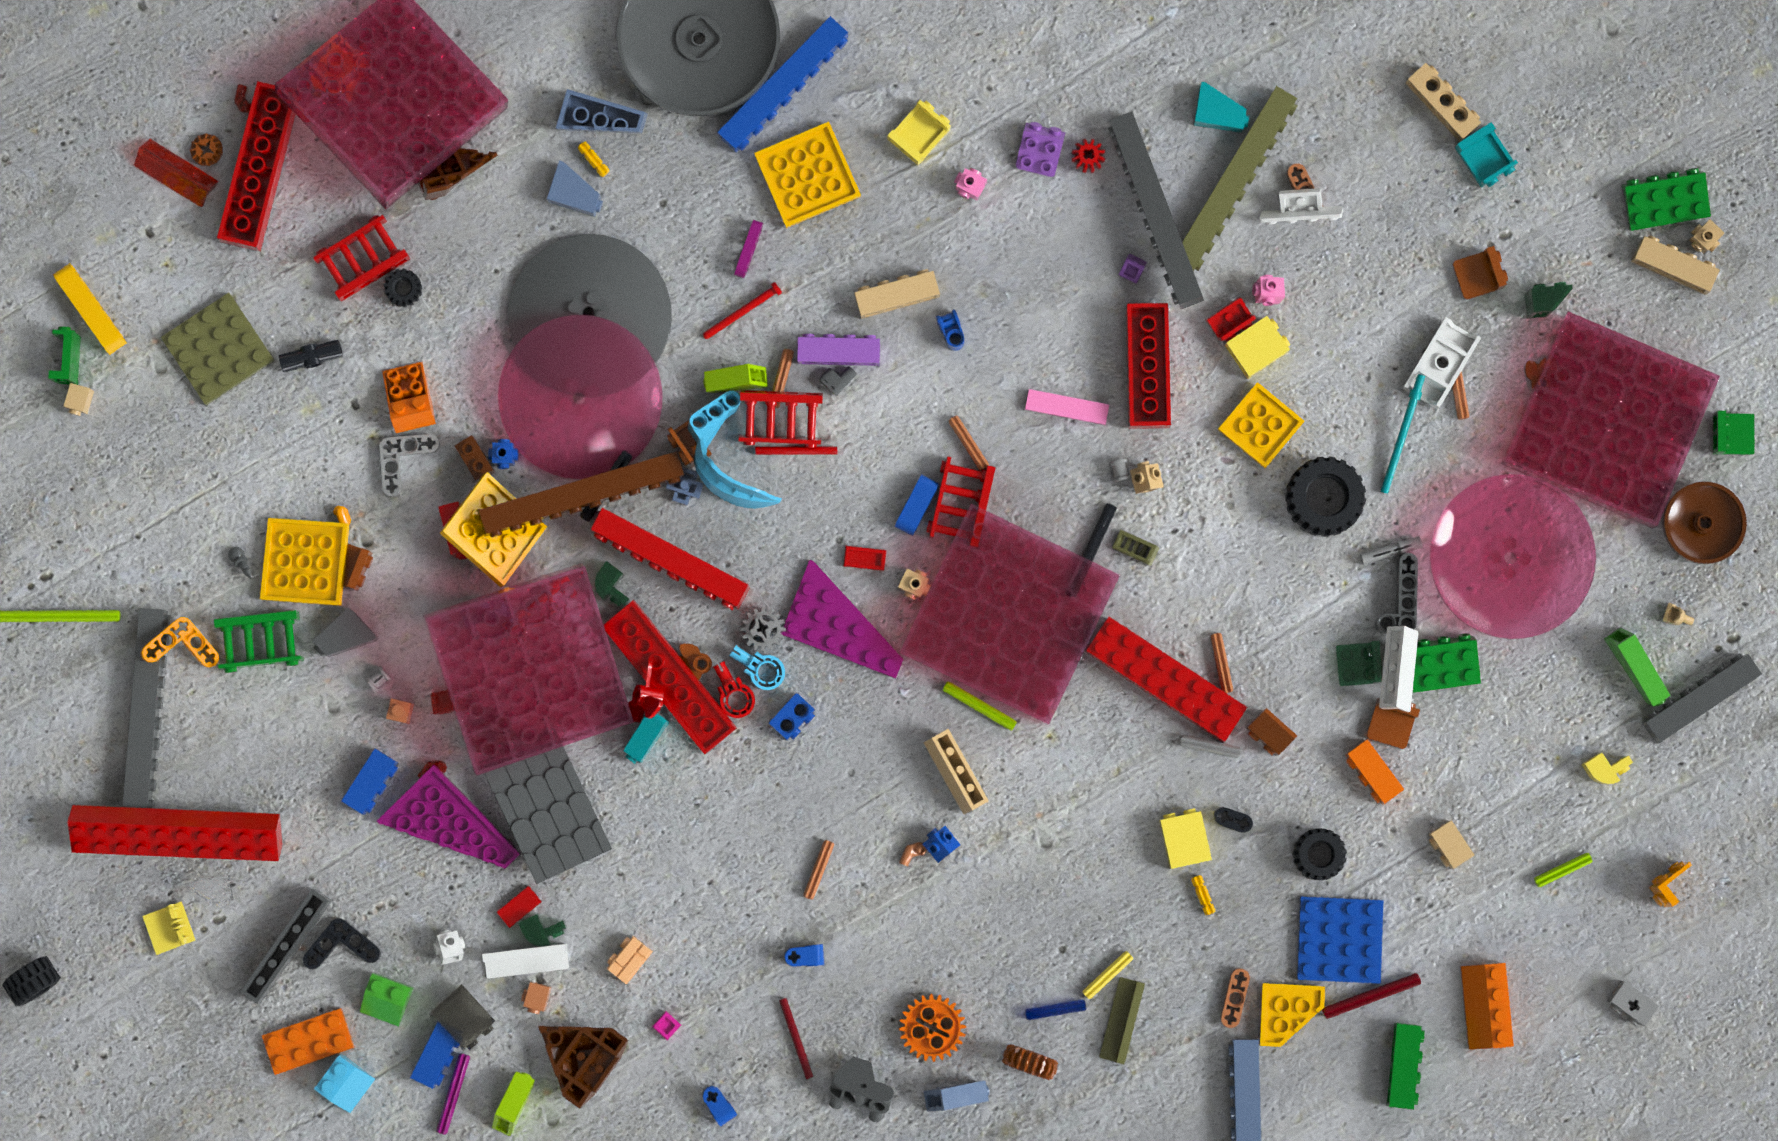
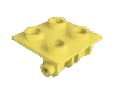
[143,901,195,955]

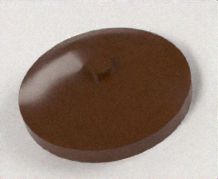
[1663,482,1747,564]

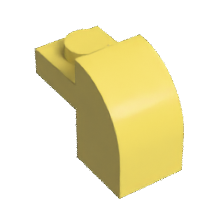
[1581,753,1633,785]

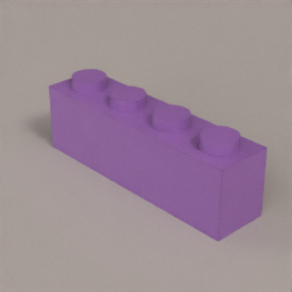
[797,334,880,366]

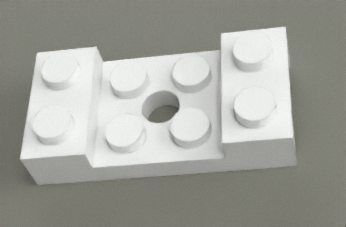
[1402,317,1481,410]

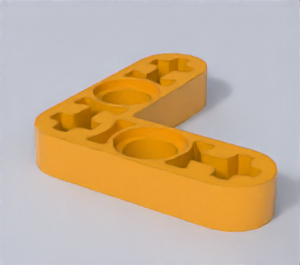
[141,617,219,668]

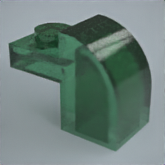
[595,561,631,607]
[518,914,568,946]

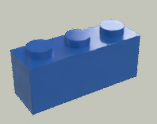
[342,749,398,815]
[410,1021,463,1089]

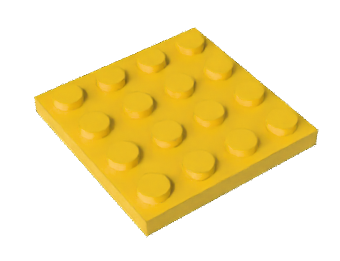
[754,122,861,228]
[440,472,547,588]
[260,518,349,606]

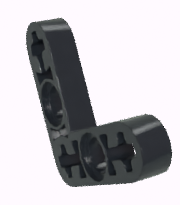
[303,918,381,969]

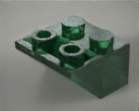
[1525,282,1573,319]

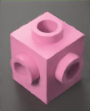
[954,168,987,201]
[1252,275,1285,306]

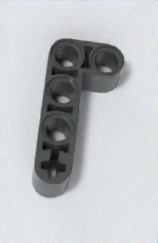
[1375,553,1418,634]

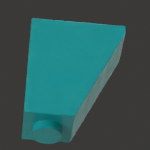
[1194,82,1249,133]
[623,714,670,764]

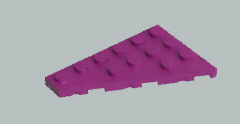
[781,560,903,679]
[377,765,521,869]

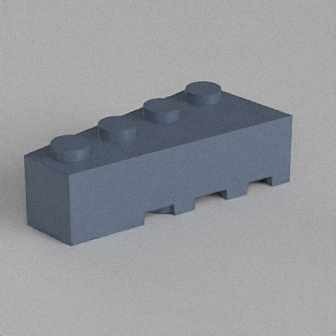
[556,89,648,134]

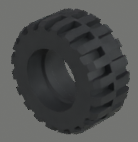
[1285,456,1366,537]

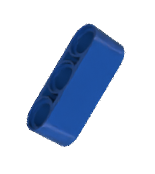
[894,474,940,536]

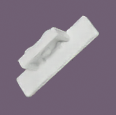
[1260,188,1343,224]

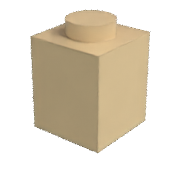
[63,383,94,416]

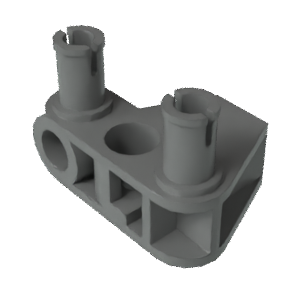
[829,1056,894,1122]

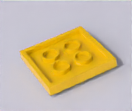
[1218,382,1305,469]

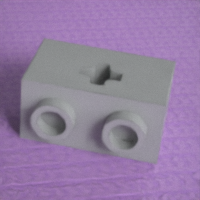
[1607,981,1659,1027]

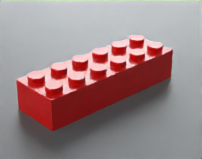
[1126,303,1171,429]

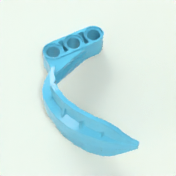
[688,391,782,509]

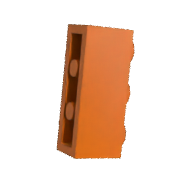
[1345,739,1405,805]

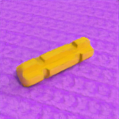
[578,141,610,177]
[1191,875,1215,915]

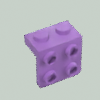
[1016,122,1066,177]

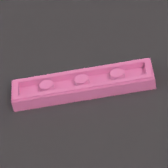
[1025,389,1109,425]

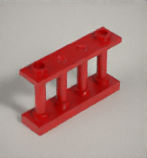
[313,215,411,302]
[739,390,823,448]
[926,456,996,548]

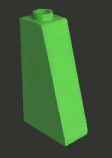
[1604,627,1671,707]

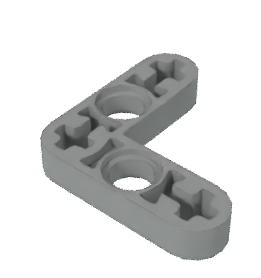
[380,434,440,497]

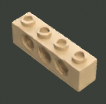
[1405,63,1481,142]

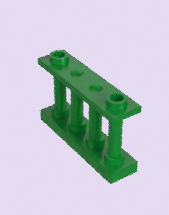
[214,610,304,673]

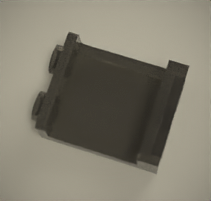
[429,984,495,1051]

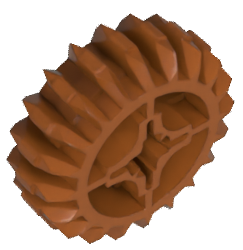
[1002,1044,1058,1080]

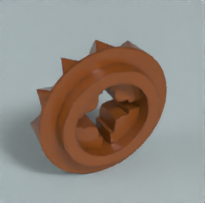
[190,133,223,166]

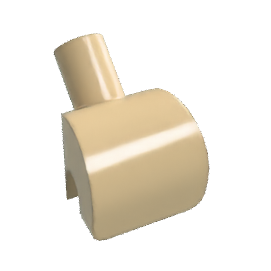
[1663,603,1694,626]

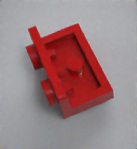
[1205,297,1256,342]

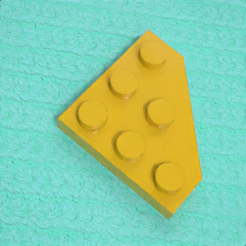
[1259,983,1325,1047]

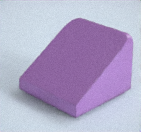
[1118,254,1147,284]

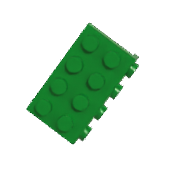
[1621,168,1711,231]
[1412,633,1481,693]

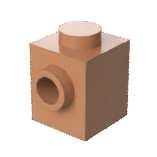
[521,982,552,1014]

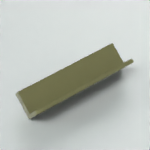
[1100,977,1145,1064]

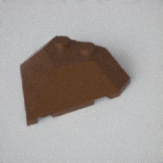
[408,145,497,200]
[538,1026,629,1109]

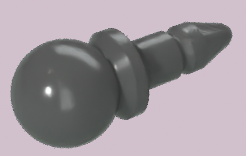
[228,547,253,579]

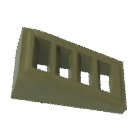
[1112,529,1159,566]

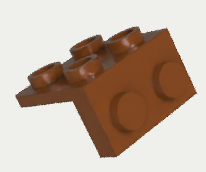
[1453,246,1508,300]
[667,420,712,469]
[343,544,373,591]
[1367,698,1420,749]

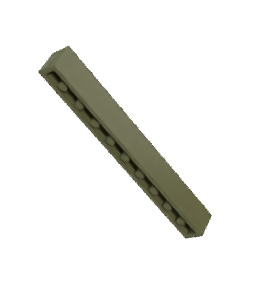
[1182,86,1298,272]

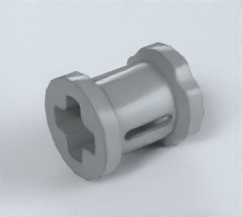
[1109,459,1131,483]
[364,665,392,692]

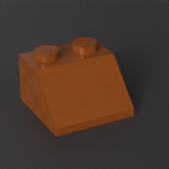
[1246,708,1297,756]

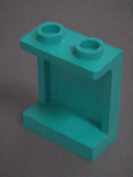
[1455,122,1518,188]

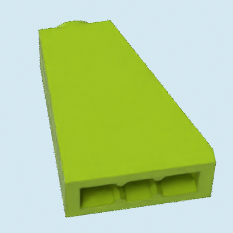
[703,364,768,394]
[492,1071,535,1137]

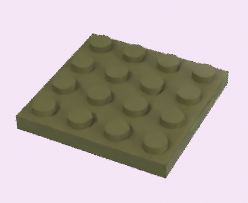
[161,293,275,406]

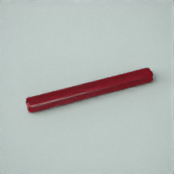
[1322,973,1421,1019]

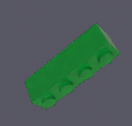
[1386,1023,1425,1110]

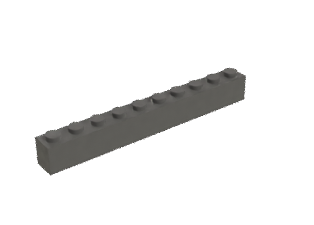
[1108,111,1204,309]
[122,608,170,808]

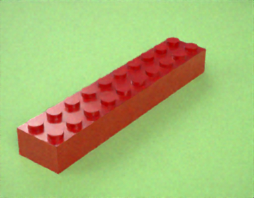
[67,805,283,861]

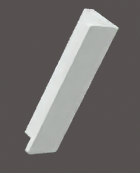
[1379,626,1418,712]
[482,944,569,978]

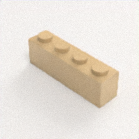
[1631,236,1720,295]
[854,269,940,319]
[924,729,989,815]

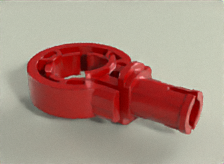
[713,661,755,718]

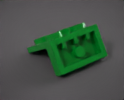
[1713,411,1755,455]

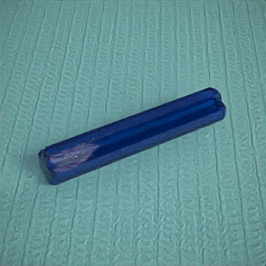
[1025,999,1086,1020]

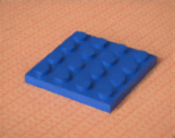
[1297,897,1384,984]

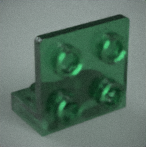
[1336,641,1383,686]

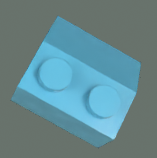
[314,1054,375,1113]

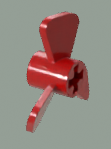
[626,661,663,723]

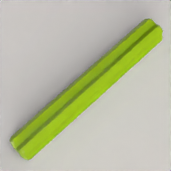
[943,681,1017,730]

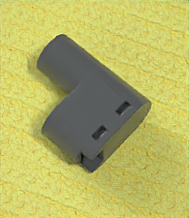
[819,366,857,396]

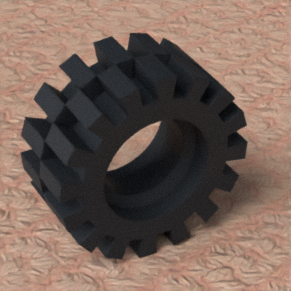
[384,268,422,307]

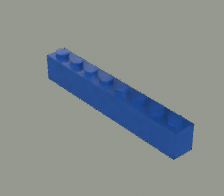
[718,16,848,152]

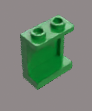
[48,326,81,385]

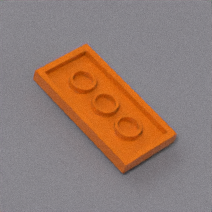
[262,1008,355,1075]

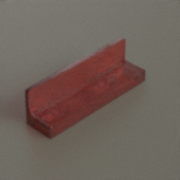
[134,139,218,207]

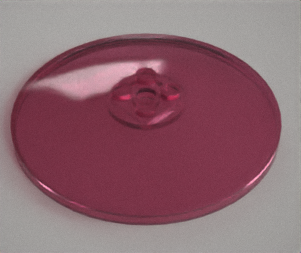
[498,315,663,479]
[1429,474,1596,639]

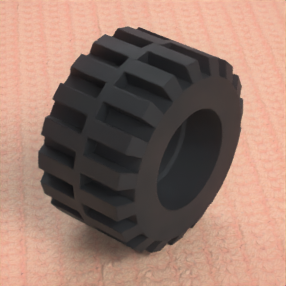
[1292,828,1347,880]
[2,956,61,1006]

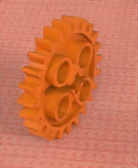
[899,994,966,1062]

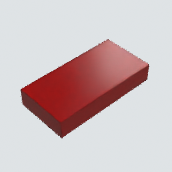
[843,546,887,571]
[497,886,542,928]

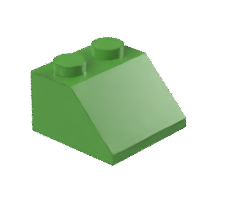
[360,973,414,1027]

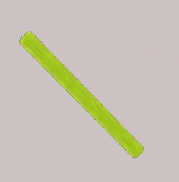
[0,610,121,622]

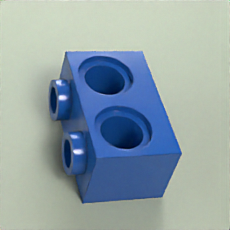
[769,693,815,741]

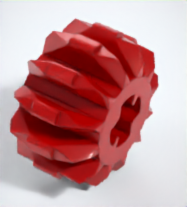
[1071,139,1105,173]

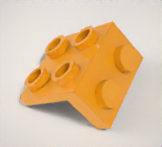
[1649,861,1692,907]

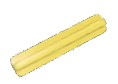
[1083,951,1133,999]

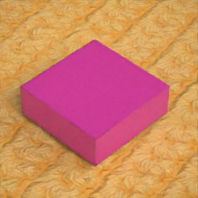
[652,1011,681,1040]

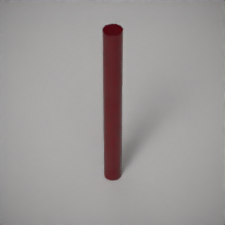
[779,998,814,1079]

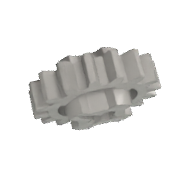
[741,607,786,652]

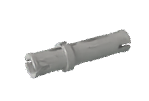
[1360,536,1423,566]

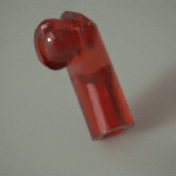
[234,84,251,114]
[417,760,447,778]

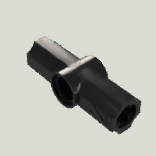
[279,340,343,373]

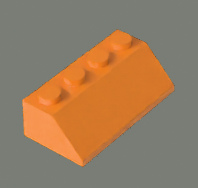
[1461,963,1514,1049]

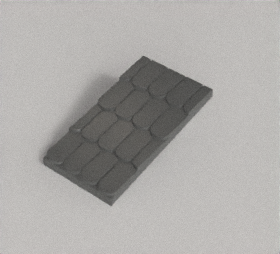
[479,728,612,884]

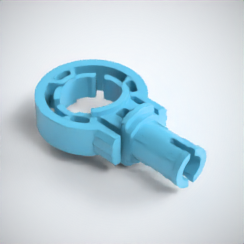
[729,645,785,690]

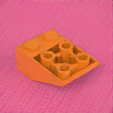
[382,362,436,433]

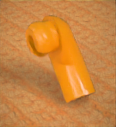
[333,505,351,525]

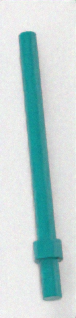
[1380,374,1426,494]

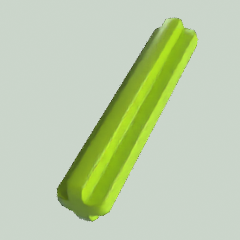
[1534,853,1593,887]

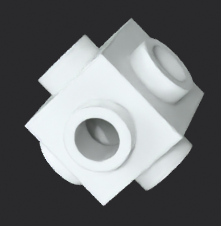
[433,930,465,965]

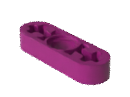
[734,220,763,278]

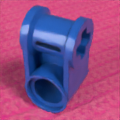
[935,309,965,351]
[784,944,825,967]
[703,1086,737,1127]

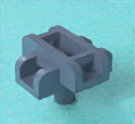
[666,468,704,506]

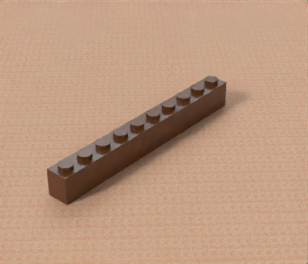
[478,451,684,538]

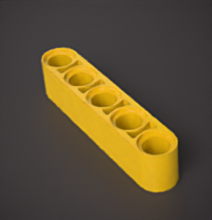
[53,263,127,355]

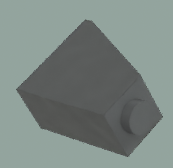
[312,607,379,657]

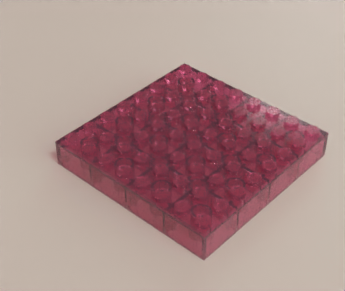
[275,0,509,210]
[1501,311,1720,529]
[899,504,1120,725]
[423,563,634,776]

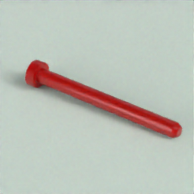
[703,281,782,339]

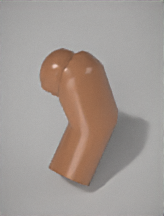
[899,842,927,867]

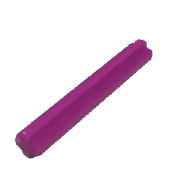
[436,1053,470,1135]

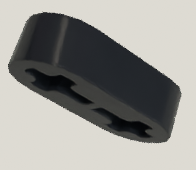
[1214,807,1253,833]

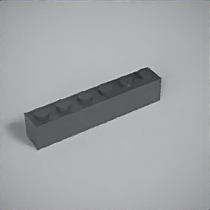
[1642,653,1762,744]
[240,889,333,1004]

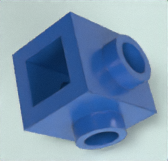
[488,439,518,469]
[923,826,961,863]

